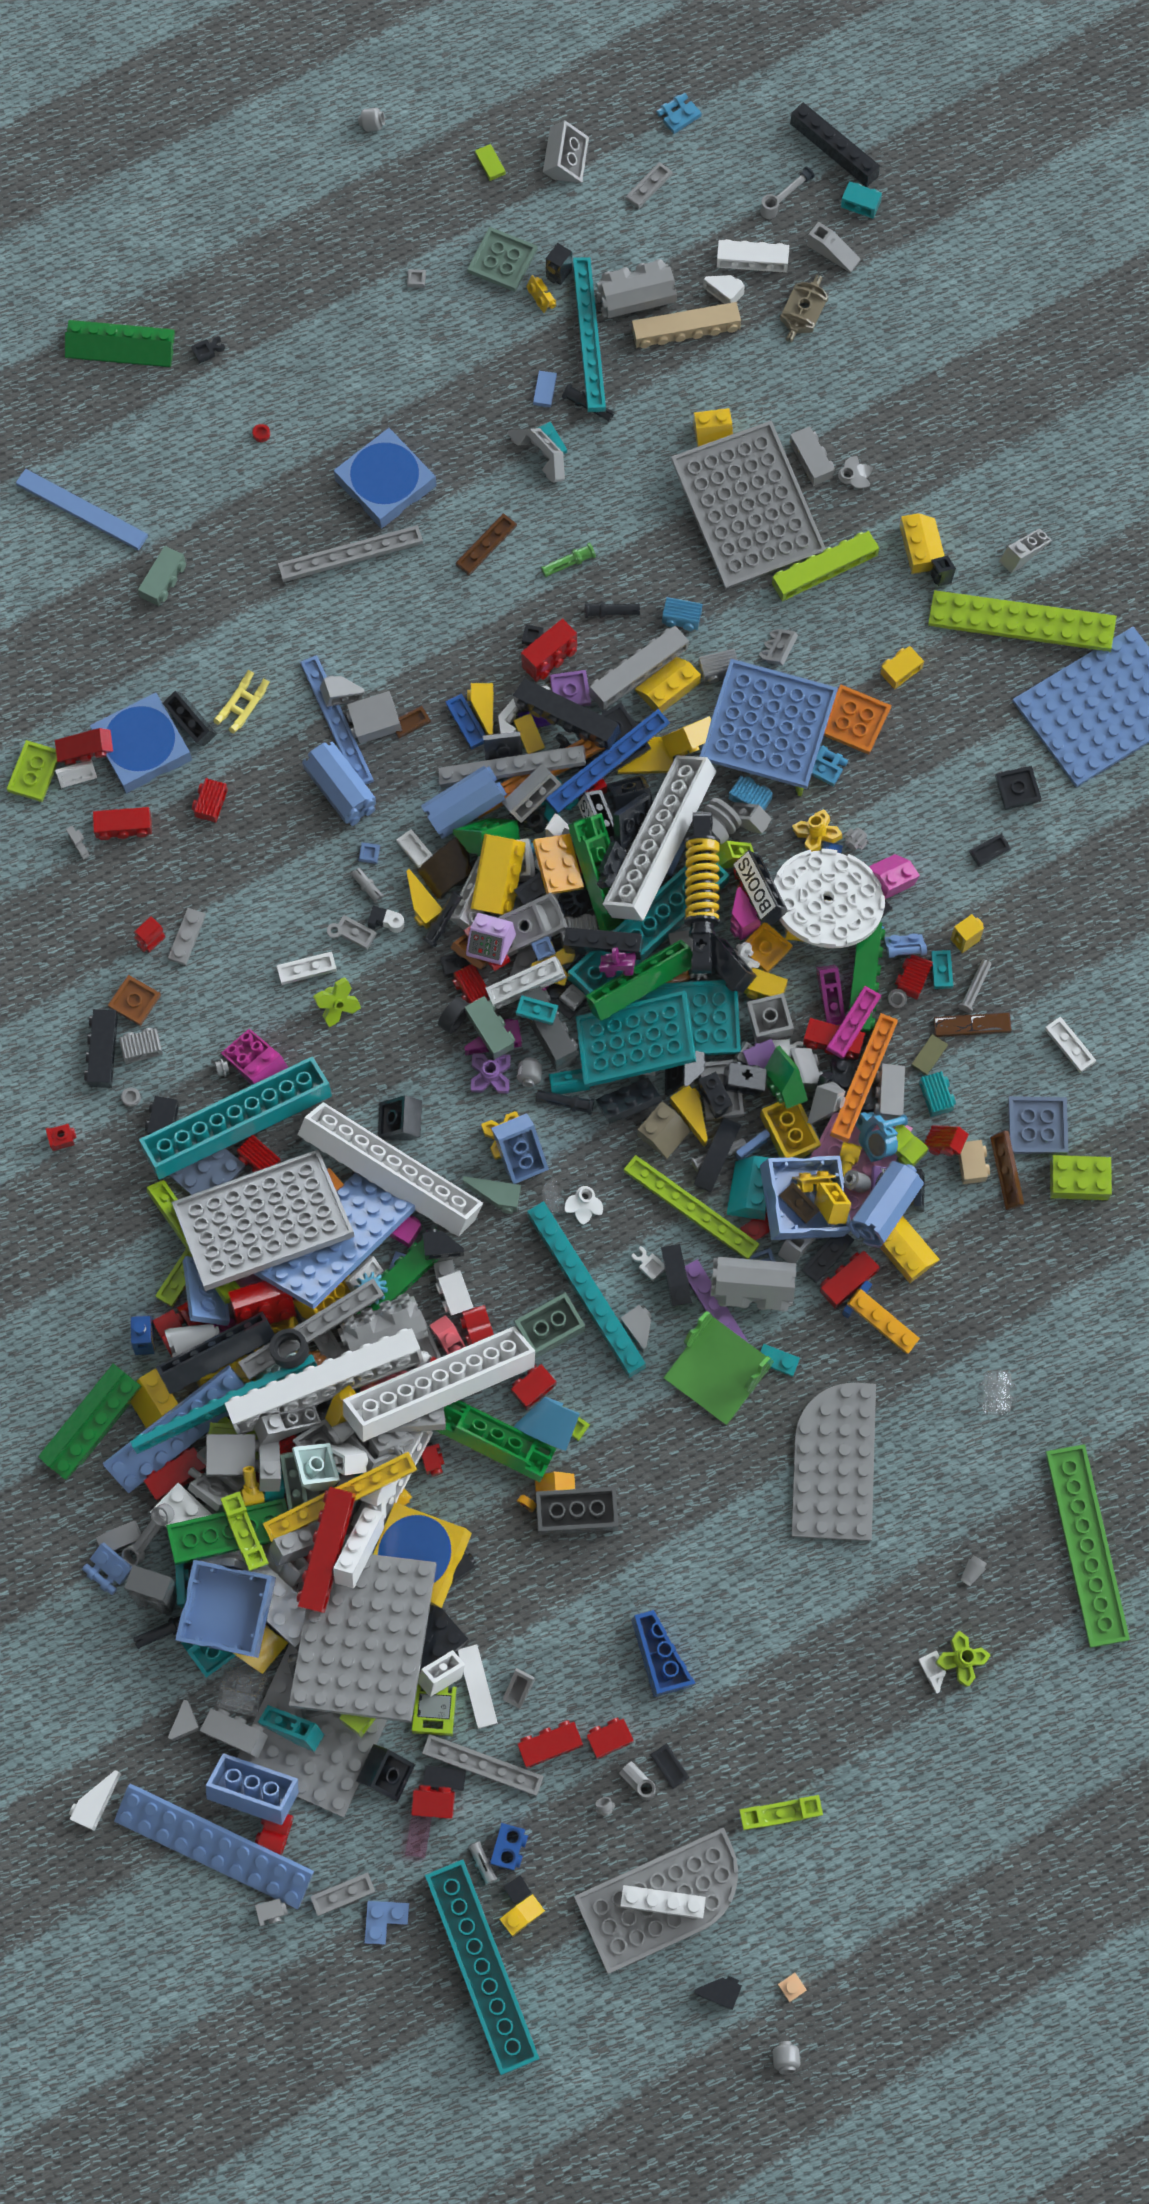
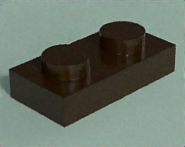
[778,1182,820,1224]

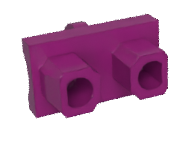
[599,948,636,977]

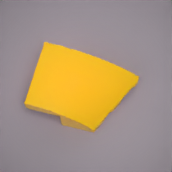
[233,1623,288,1674]

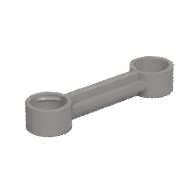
[122,1503,174,1566]

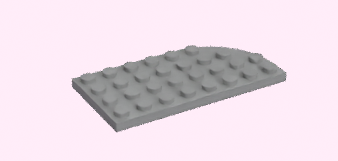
[792,1383,876,1541]
[574,1828,738,1974]

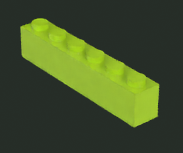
[772,531,879,602]

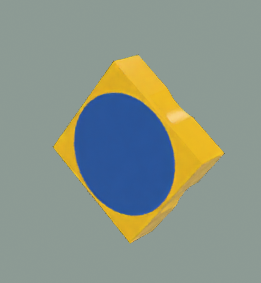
[373,1502,472,1608]

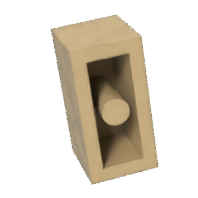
[958,1140,990,1184]

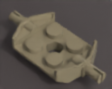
[780,275,828,343]

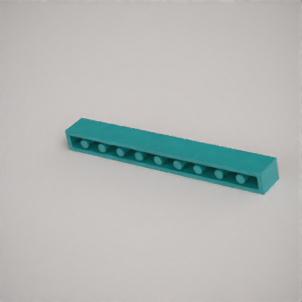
[527,1201,646,1378]

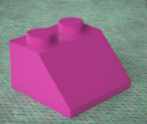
[868,854,920,899]
[730,887,761,940]

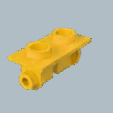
[526,275,556,313]
[792,1171,836,1193]

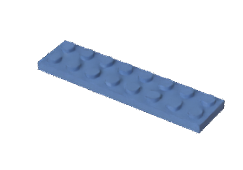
[103,1365,245,1494]

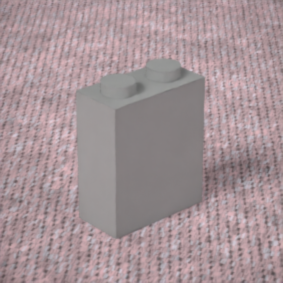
[346,691,402,743]
[206,1434,259,1477]

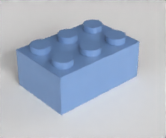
[491,1113,549,1184]

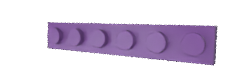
[685,1259,749,1343]

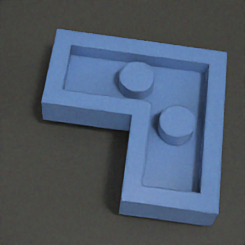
[365,1901,409,1945]

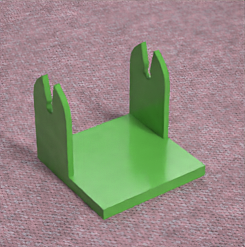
[664,1311,774,1425]

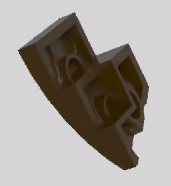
[417,837,472,899]

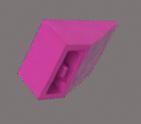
[221,1028,289,1085]

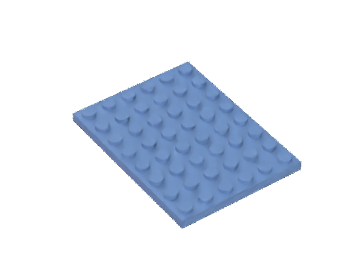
[1012,627,1149,787]

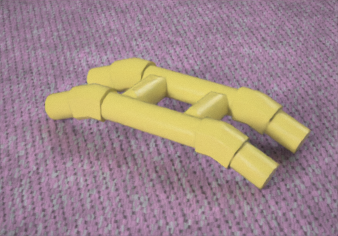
[213,670,270,734]

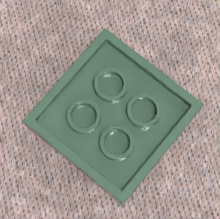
[467,227,538,292]

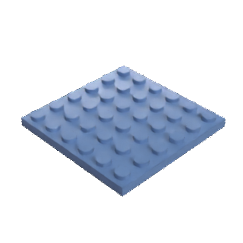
[700,659,838,789]

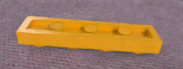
[847,1289,920,1354]

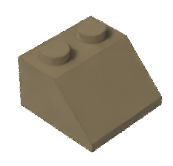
[637,1101,691,1159]

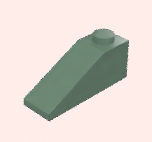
[463,1176,521,1214]

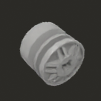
[691,798,742,845]

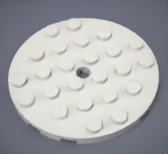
[774,849,885,948]

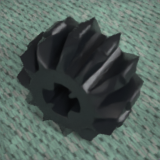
[559,887,591,917]

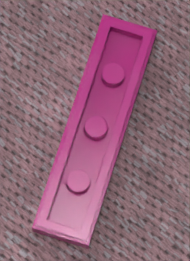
[826,986,881,1059]

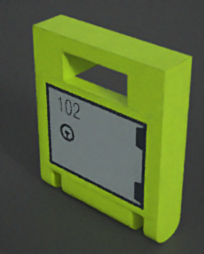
[412,1684,457,1736]

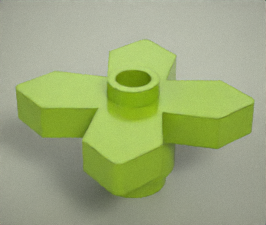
[313,977,361,1027]
[935,1631,990,1687]

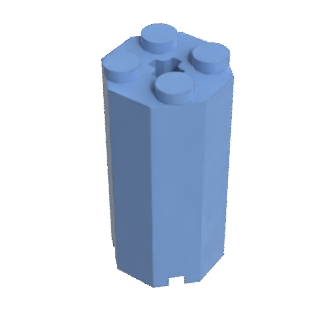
[302,742,376,826]
[421,765,507,839]
[848,1161,924,1248]

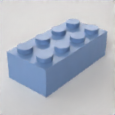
[206,1753,299,1825]

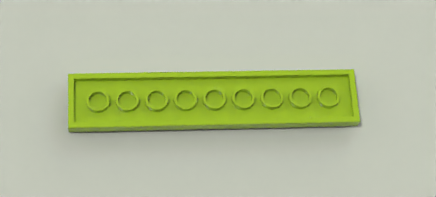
[928,590,1117,652]

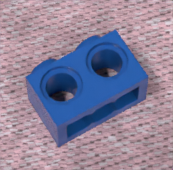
[490,1823,528,1871]

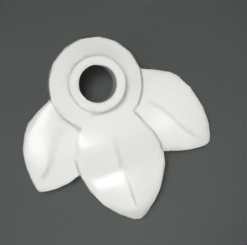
[565,1186,603,1225]

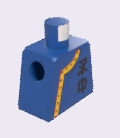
[131,1316,155,1355]

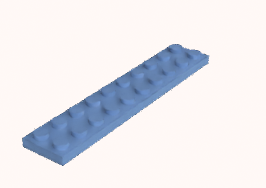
[114,1784,314,1909]

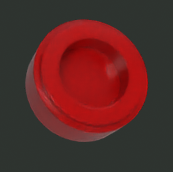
[252,424,271,442]

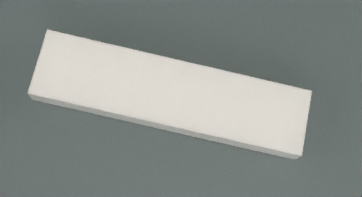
[458,1645,498,1729]

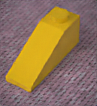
[467,683,494,735]
[406,869,442,929]
[670,1085,708,1147]

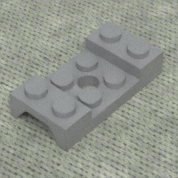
[498,893,568,957]

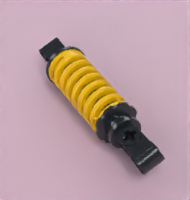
[684,812,721,974]

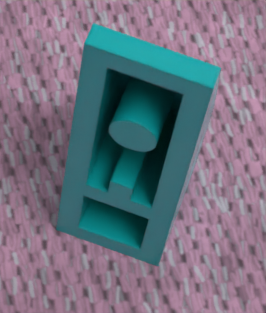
[258,1705,325,1752]

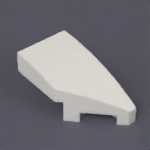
[918,1650,946,1694]

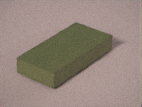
[911,1034,948,1076]

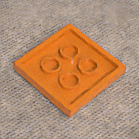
[824,685,892,755]

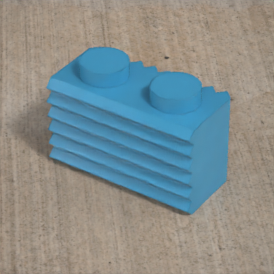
[662,597,703,631]
[729,776,773,811]

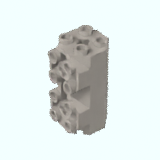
[596,259,677,318]
[711,1257,796,1312]
[337,1293,429,1352]

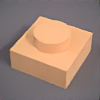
[778,1973,806,2002]

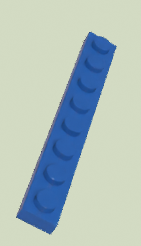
[545,709,670,814]

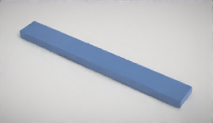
[16,469,148,551]
[300,655,374,785]

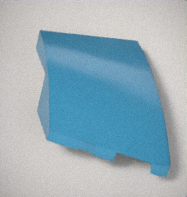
[514,1397,580,1451]

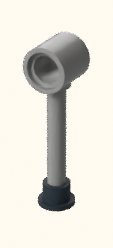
[760,166,815,219]

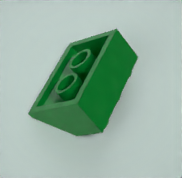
[453,817,520,856]
[764,1045,808,1109]

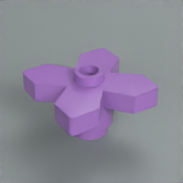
[471,1054,511,1093]

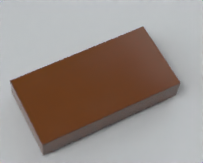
[395,706,431,739]

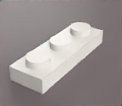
[277,952,337,985]
[1045,1017,1096,1073]

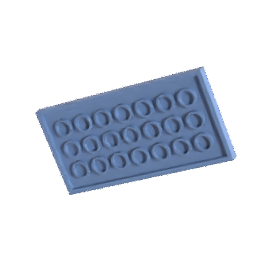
[254,1172,415,1309]

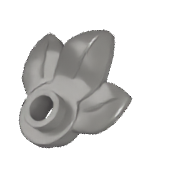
[838,456,873,489]

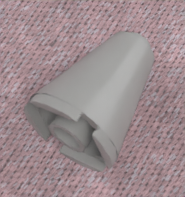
[165,1324,220,1358]

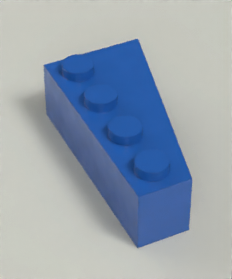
[631,1610,696,1697]

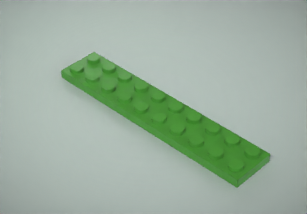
[1045,1444,1130,1648]

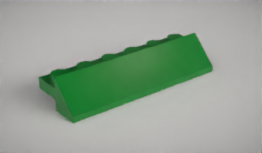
[65,320,175,367]
[568,813,626,931]
[38,1363,142,1480]
[435,1400,556,1482]

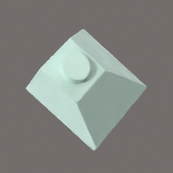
[292,1443,340,1492]

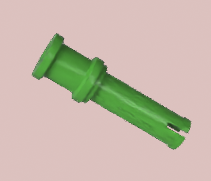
[541,542,596,578]

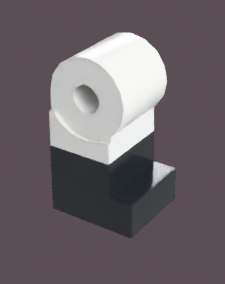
[367,906,404,933]

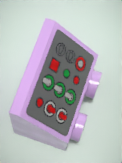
[466,913,516,965]

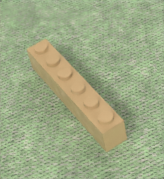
[632,302,741,348]

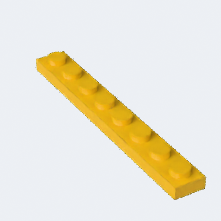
[263,1452,417,1542]

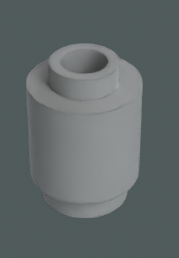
[844,1170,871,1193]

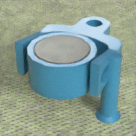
[855,1112,908,1162]

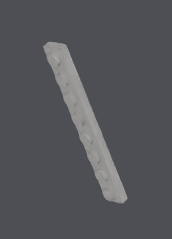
[278,525,423,582]
[439,745,586,788]
[238,1278,384,1380]

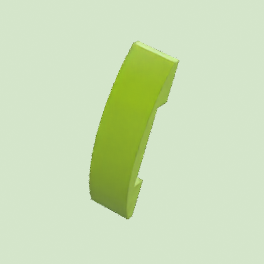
[220,1491,269,1572]
[739,1795,823,1830]

